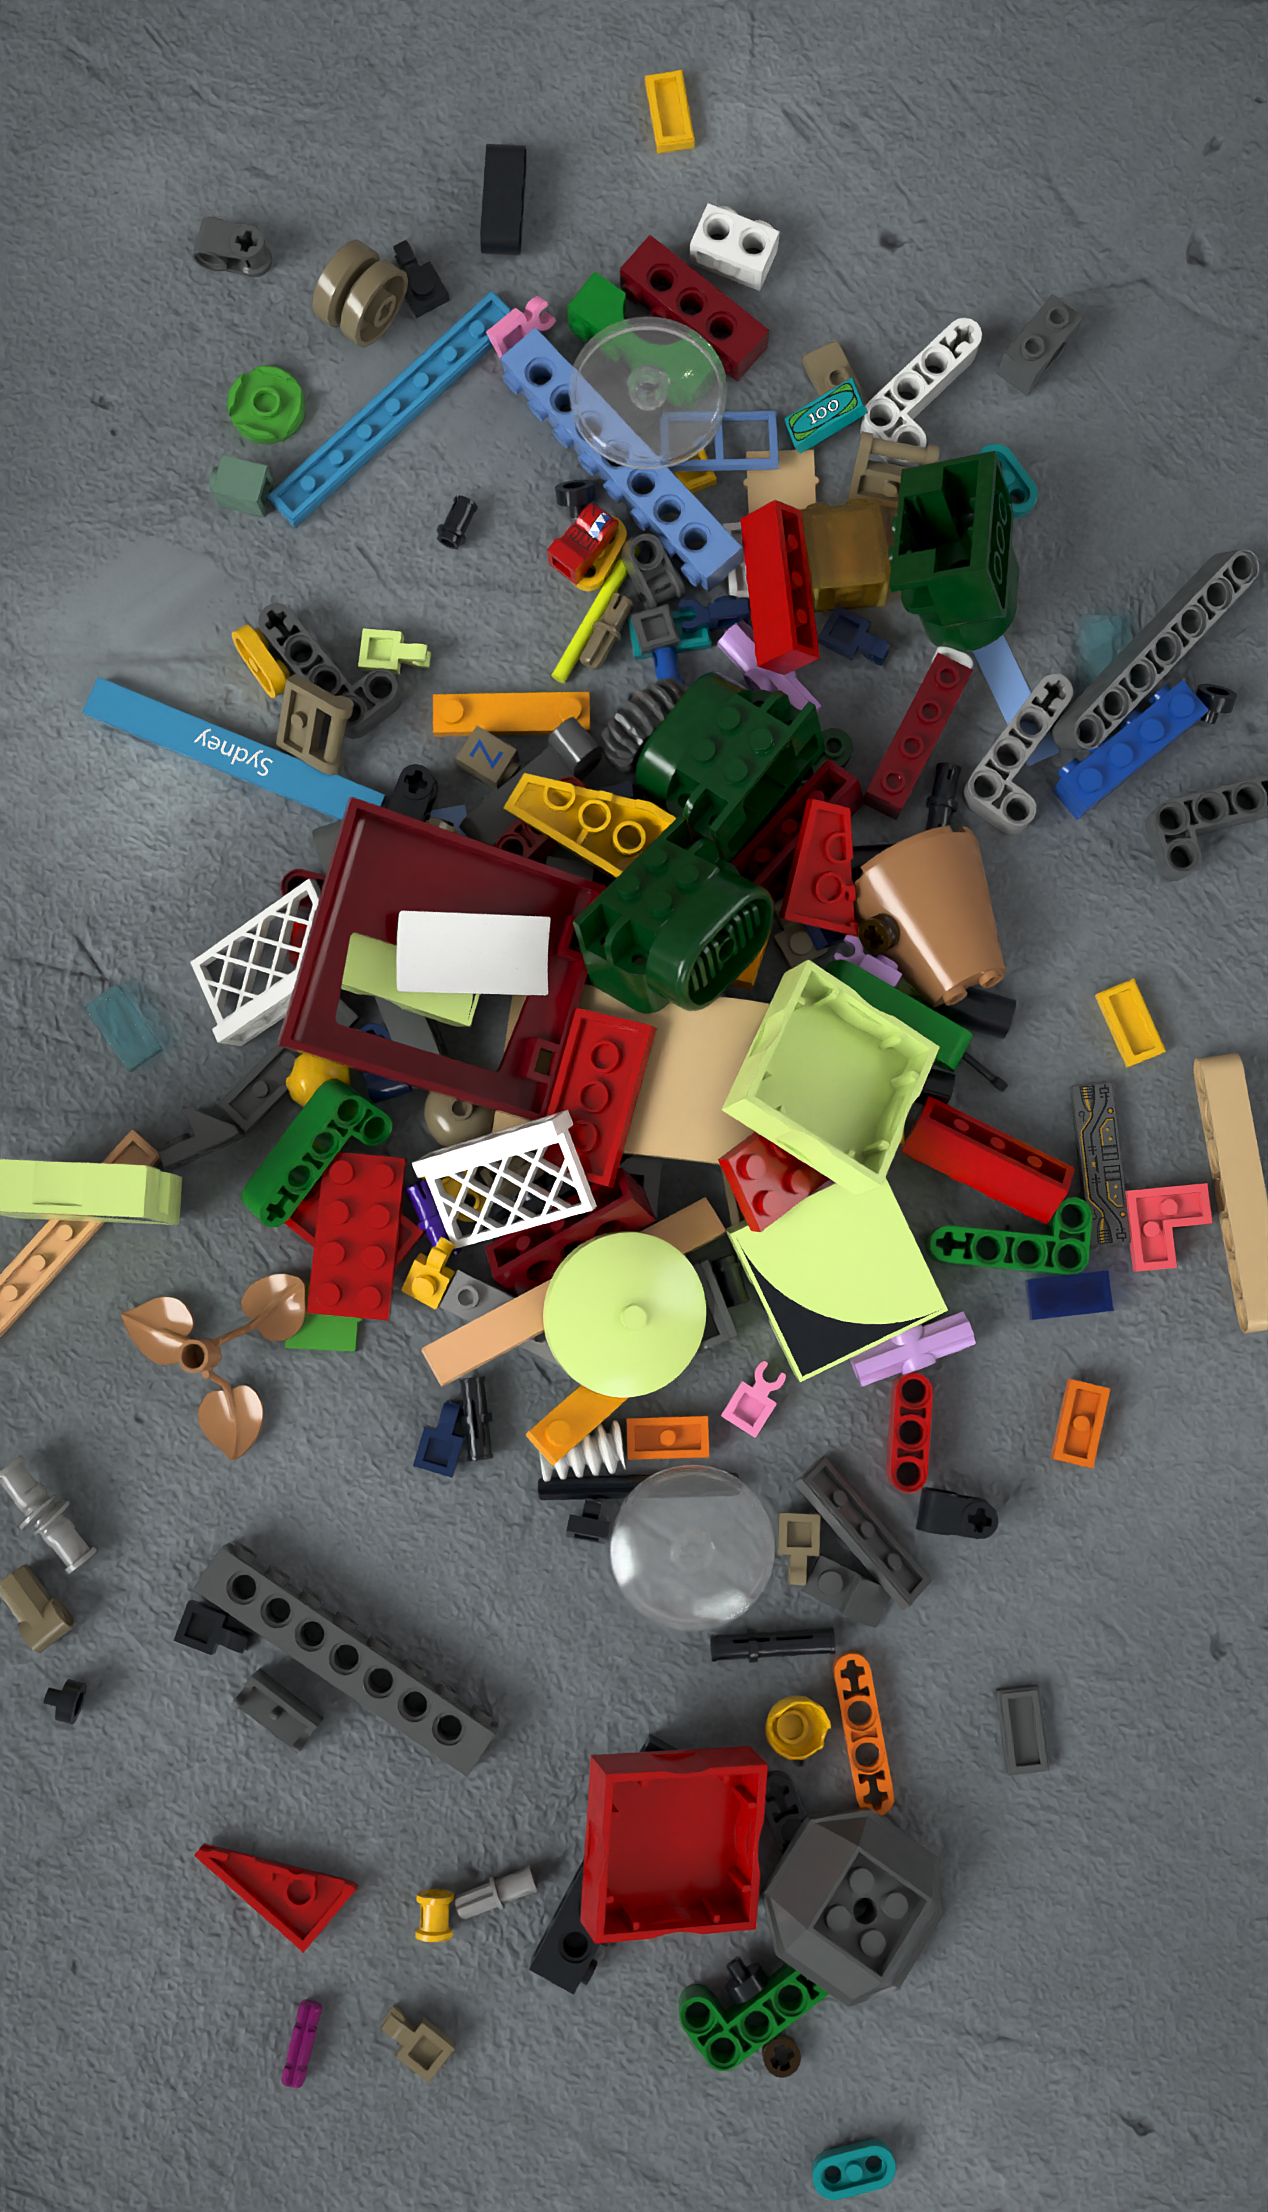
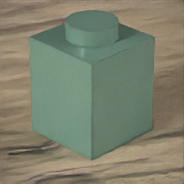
[209,455,274,517]

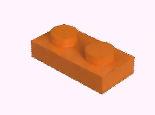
[1050,1378,1111,1469]
[626,1415,709,1460]

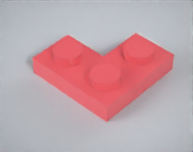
[1125,1183,1212,1272]

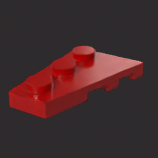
[779,799,858,937]

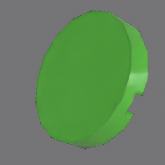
[227,365,306,445]

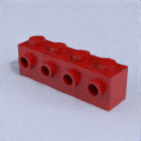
[740,500,820,675]
[901,1096,1075,1225]

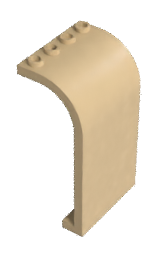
[492,984,770,1165]

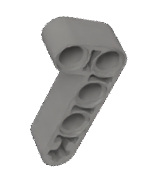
[962,674,1073,835]

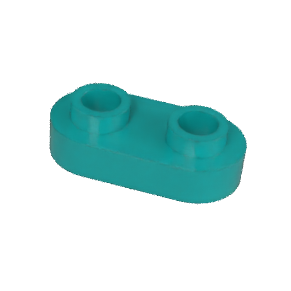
[978,444,1038,518]
[811,2139,896,2200]

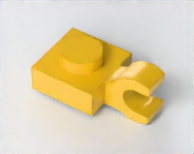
[401,1237,455,1310]

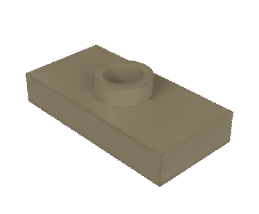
[801,340,869,406]

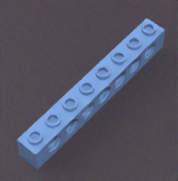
[500,327,743,592]

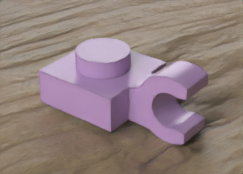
[834,935,902,989]

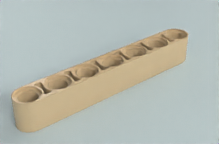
[1193,1053,1268,1334]

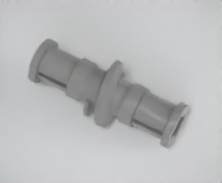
[0,1455,98,1574]

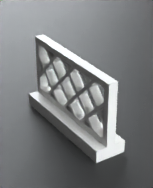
[190,878,321,1046]
[412,1110,597,1249]

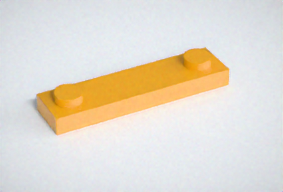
[433,692,591,737]
[526,1385,629,1466]

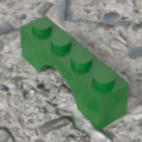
[567,271,720,412]

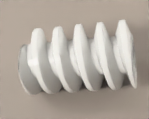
[539,1420,625,1482]

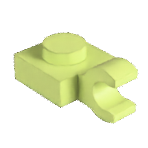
[358,628,431,674]

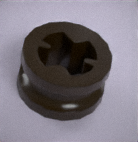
[858,913,900,954]
[761,2033,801,2078]

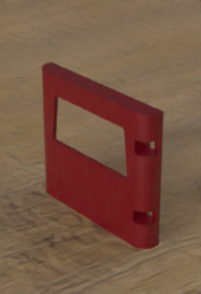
[277,797,607,1121]

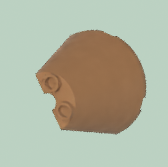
[852,826,1006,1008]

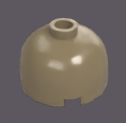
[424,1092,495,1147]

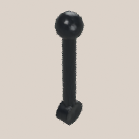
[962,1051,1008,1092]

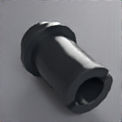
[437,495,478,549]
[712,1254,750,1308]

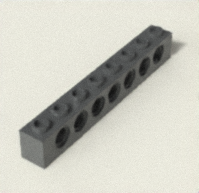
[193,1542,498,1777]

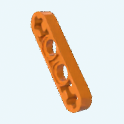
[833,1651,894,1816]

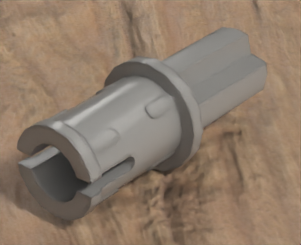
[455,1865,539,1919]

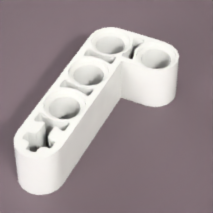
[860,318,982,468]

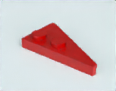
[194,1843,358,1953]

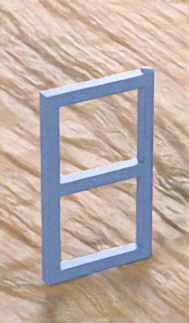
[659,411,779,472]

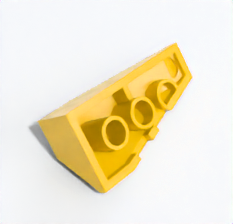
[503,773,676,880]

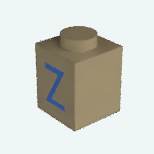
[456,726,521,791]

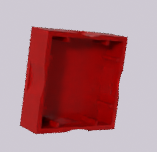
[580,1746,768,1944]

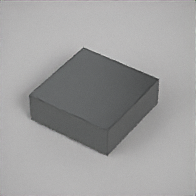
[631,604,680,656]

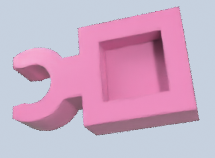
[486,296,556,360]
[721,1361,786,1438]

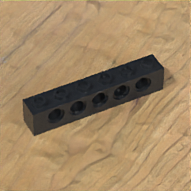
[529,1733,679,1995]

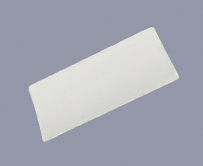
[396,911,551,995]

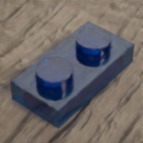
[1025,1270,1114,1320]

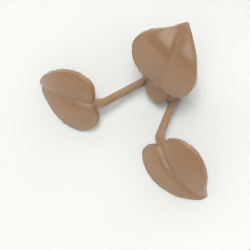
[121,1274,307,1461]

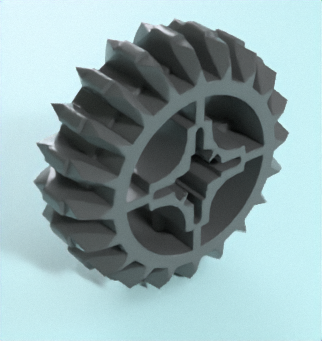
[599,677,688,775]

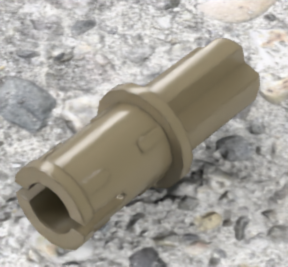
[580,593,635,670]

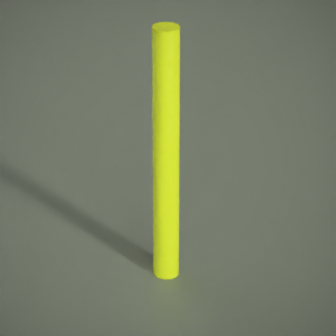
[551,545,641,683]

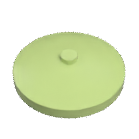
[543,1231,706,1398]

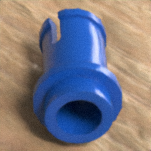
[652,647,685,685]

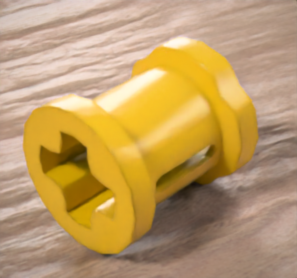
[415,1889,454,1942]

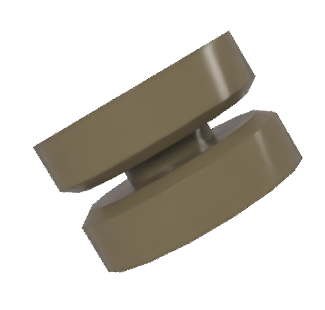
[312,239,408,348]

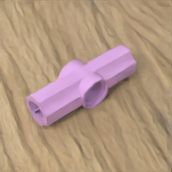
[718,620,821,713]
[850,1311,976,1387]

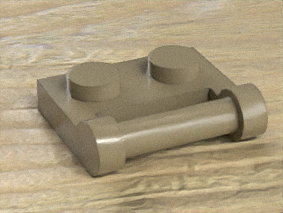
[848,431,940,509]
[276,674,354,775]

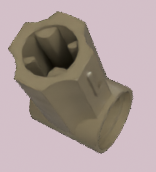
[0,1564,75,1653]

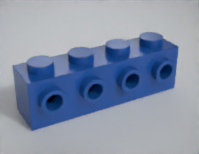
[1052,680,1209,820]

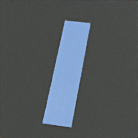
[972,635,1060,766]

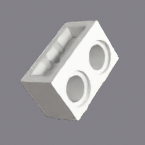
[689,203,780,291]

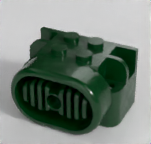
[888,451,1019,652]
[635,671,826,863]
[573,815,774,1014]

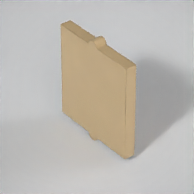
[743,449,819,514]

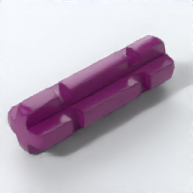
[281,1999,322,2088]

